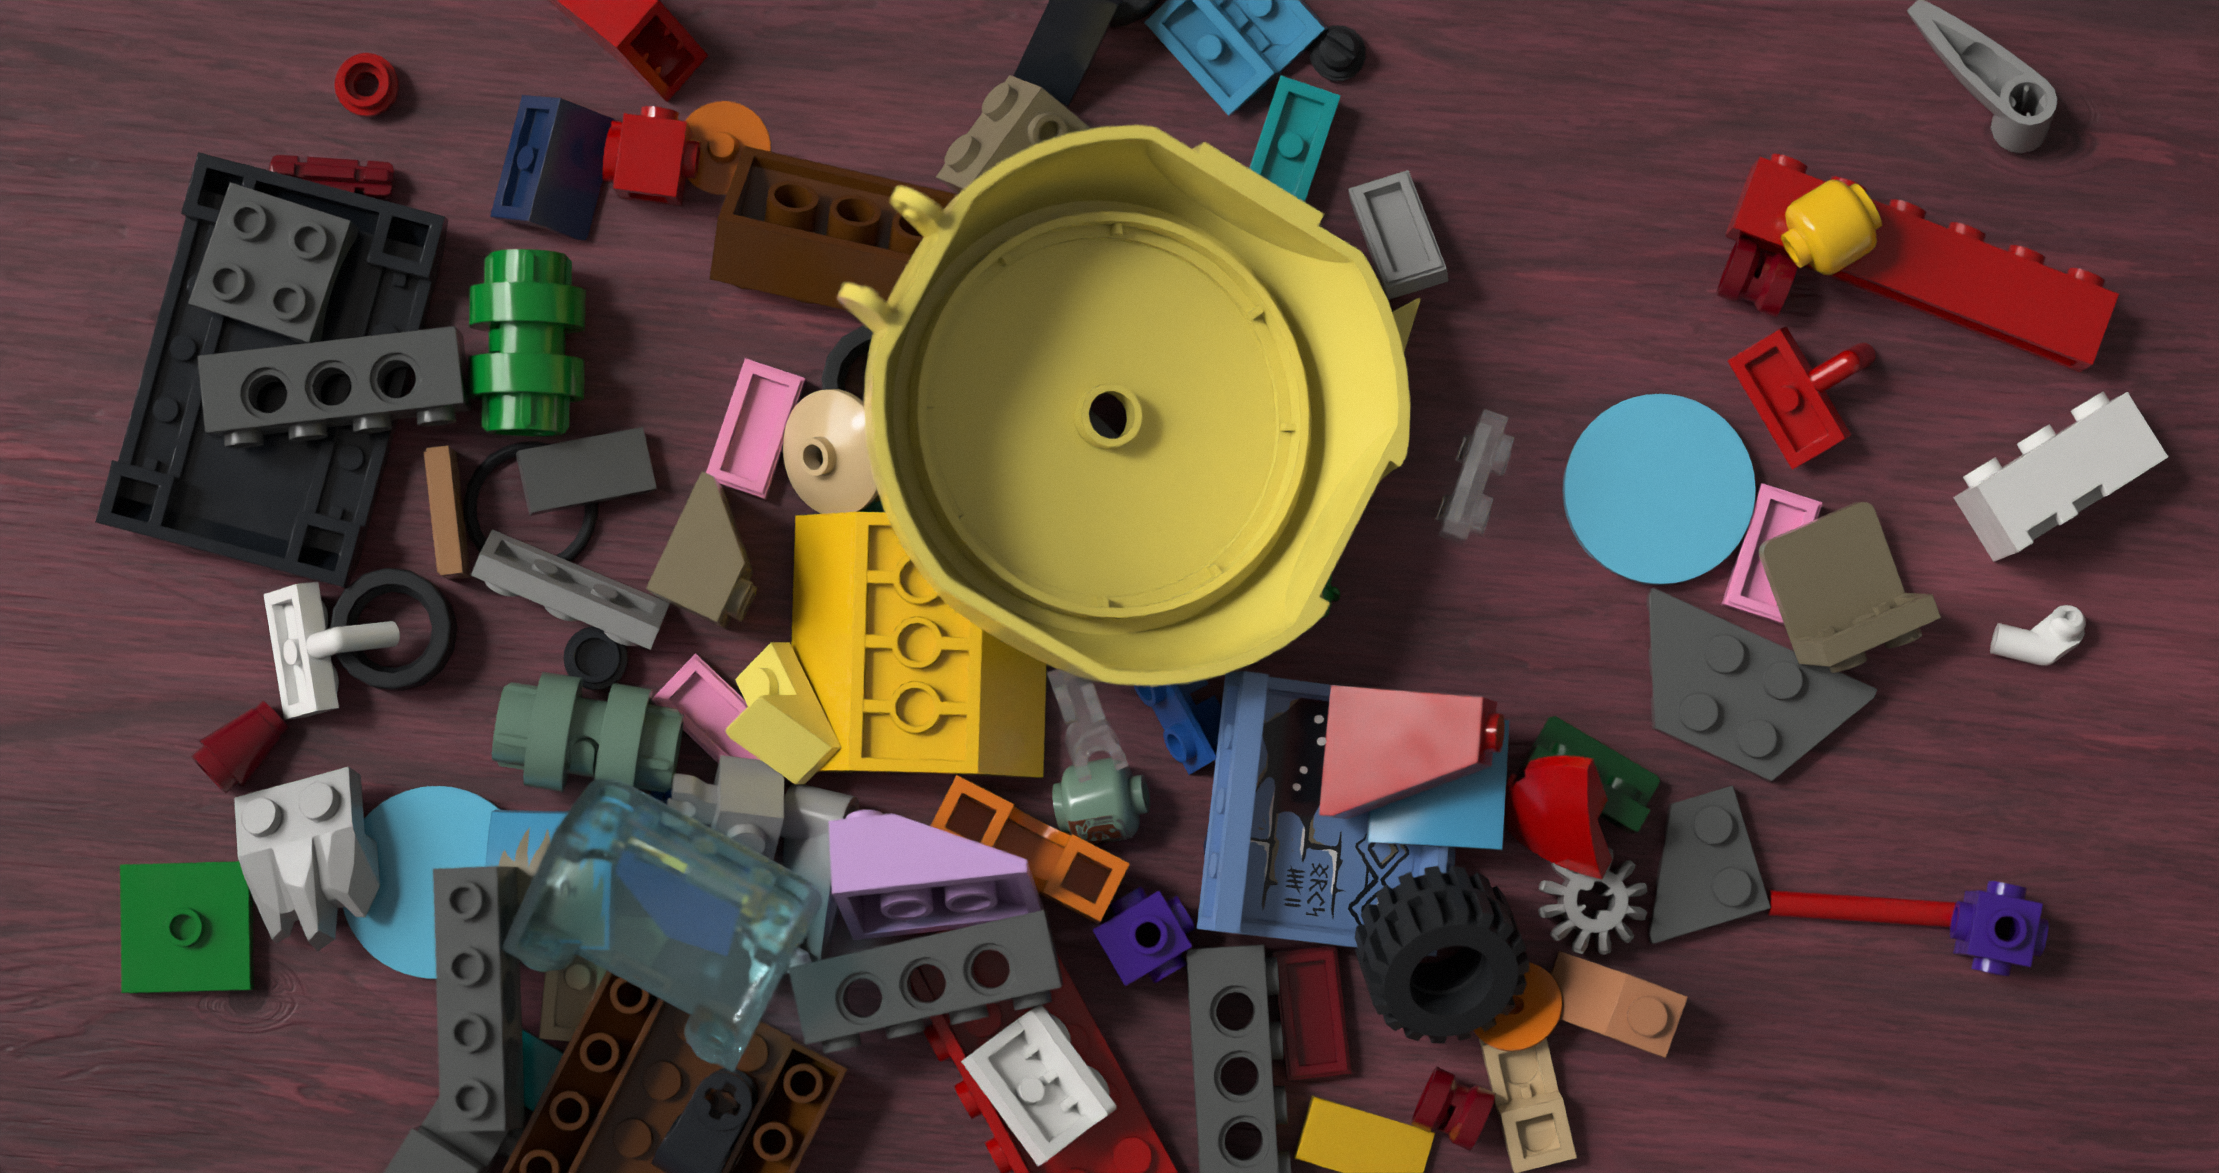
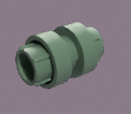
[492,672,684,803]

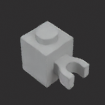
[666,755,784,863]

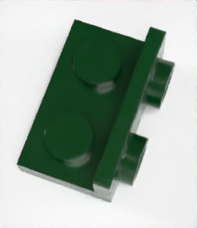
[1519,716,1660,834]

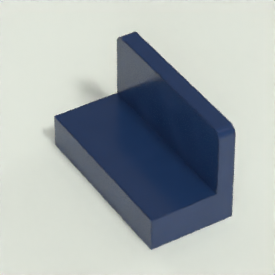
[490,95,616,240]

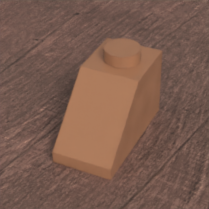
[1550,951,1688,1058]

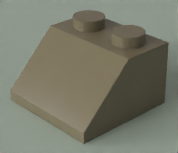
[646,471,758,630]

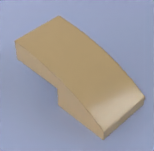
[1479,1038,1577,1173]

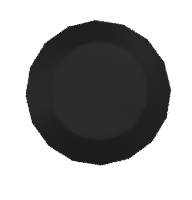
[1310,25,1366,81]

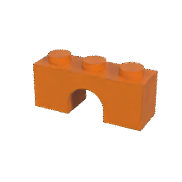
[931,775,1130,924]

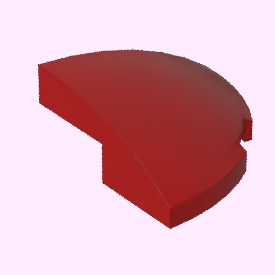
[1504,755,1612,879]

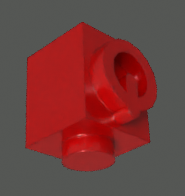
[603,106,701,207]

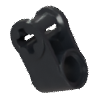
[651,1067,758,1173]

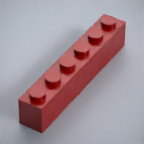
[1725,154,2119,372]

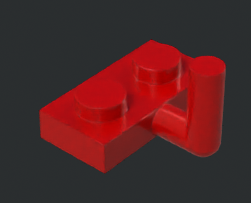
[1727,326,1876,470]

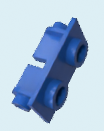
[1134,679,1222,775]

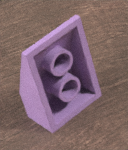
[829,810,1044,940]

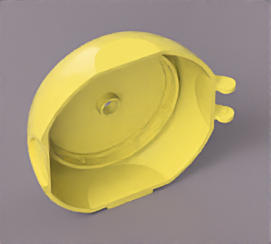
[837,125,1410,686]

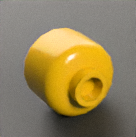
[1781,179,1882,276]

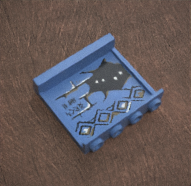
[1197,671,1455,957]

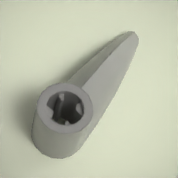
[1907,0,2057,153]
[780,783,859,962]

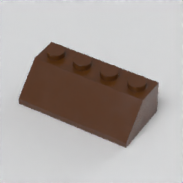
[709,146,958,311]

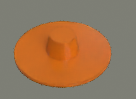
[685,101,771,195]
[1473,963,1562,1051]

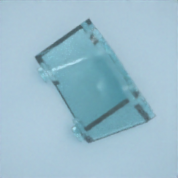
[501,778,823,1072]

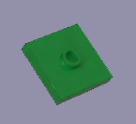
[120,861,254,993]

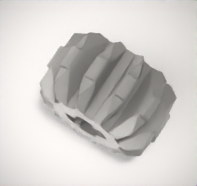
[1538,848,1647,954]

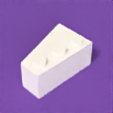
[1953,391,2168,562]

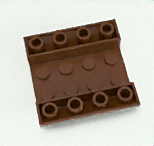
[502,950,848,1173]

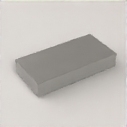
[1348,170,1449,300]

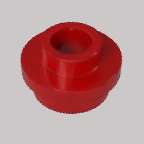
[334,53,399,117]

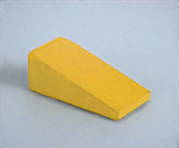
[1294,1095,1435,1173]

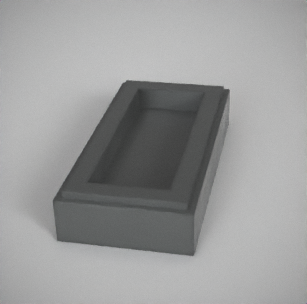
[516,427,657,516]

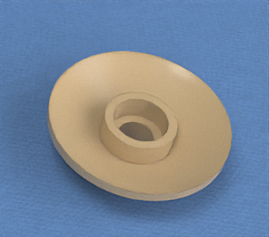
[783,389,879,514]

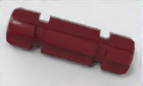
[269,155,395,200]

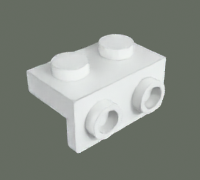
[961,1005,1116,1166]

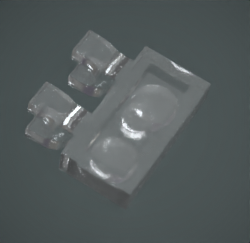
[1435,409,1514,544]
[1047,669,1129,783]

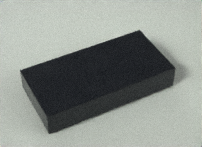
[1013,0,1123,106]

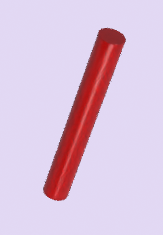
[1768,890,1957,927]

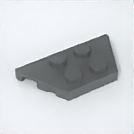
[1646,588,1877,782]

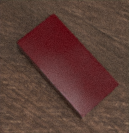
[1272,945,1351,1081]

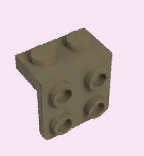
[936,75,1091,194]
[1759,502,1941,673]

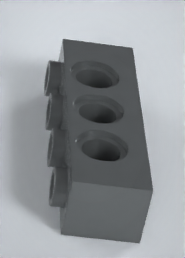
[197,326,471,449]
[433,866,525,1133]
[788,909,1064,1053]
[1185,944,1291,1173]

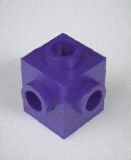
[1950,881,2048,977]
[1093,886,1196,986]

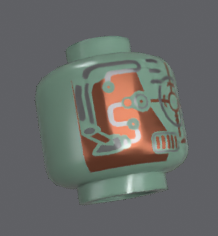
[1052,757,1151,845]

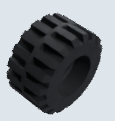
[1355,866,1529,1043]

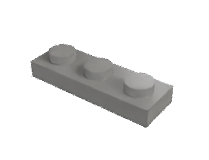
[471,530,670,650]

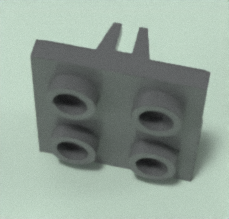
[188,182,360,344]

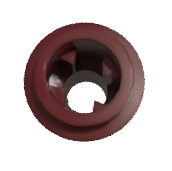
[191,701,289,794]

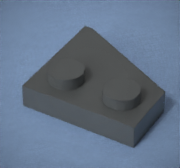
[1647,785,1771,944]

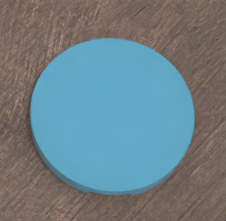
[1563,394,1756,586]
[343,786,502,979]

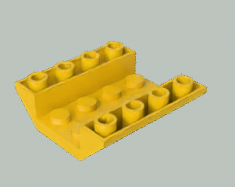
[791,512,1047,778]

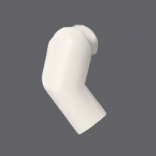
[1990,605,2086,666]

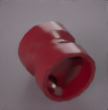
[1716,236,1798,318]
[1410,1066,1496,1151]

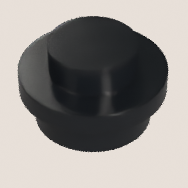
[564,626,628,690]

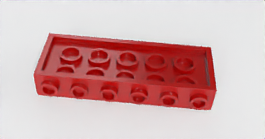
[911,929,1178,1173]

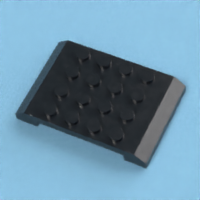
[95,152,448,588]

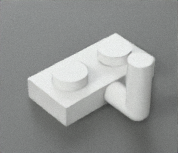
[264,582,400,720]

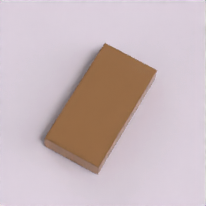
[424,445,471,580]

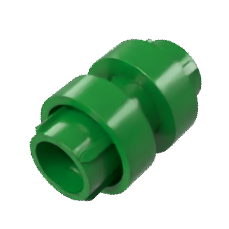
[468,249,586,437]

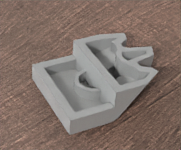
[234,767,380,952]

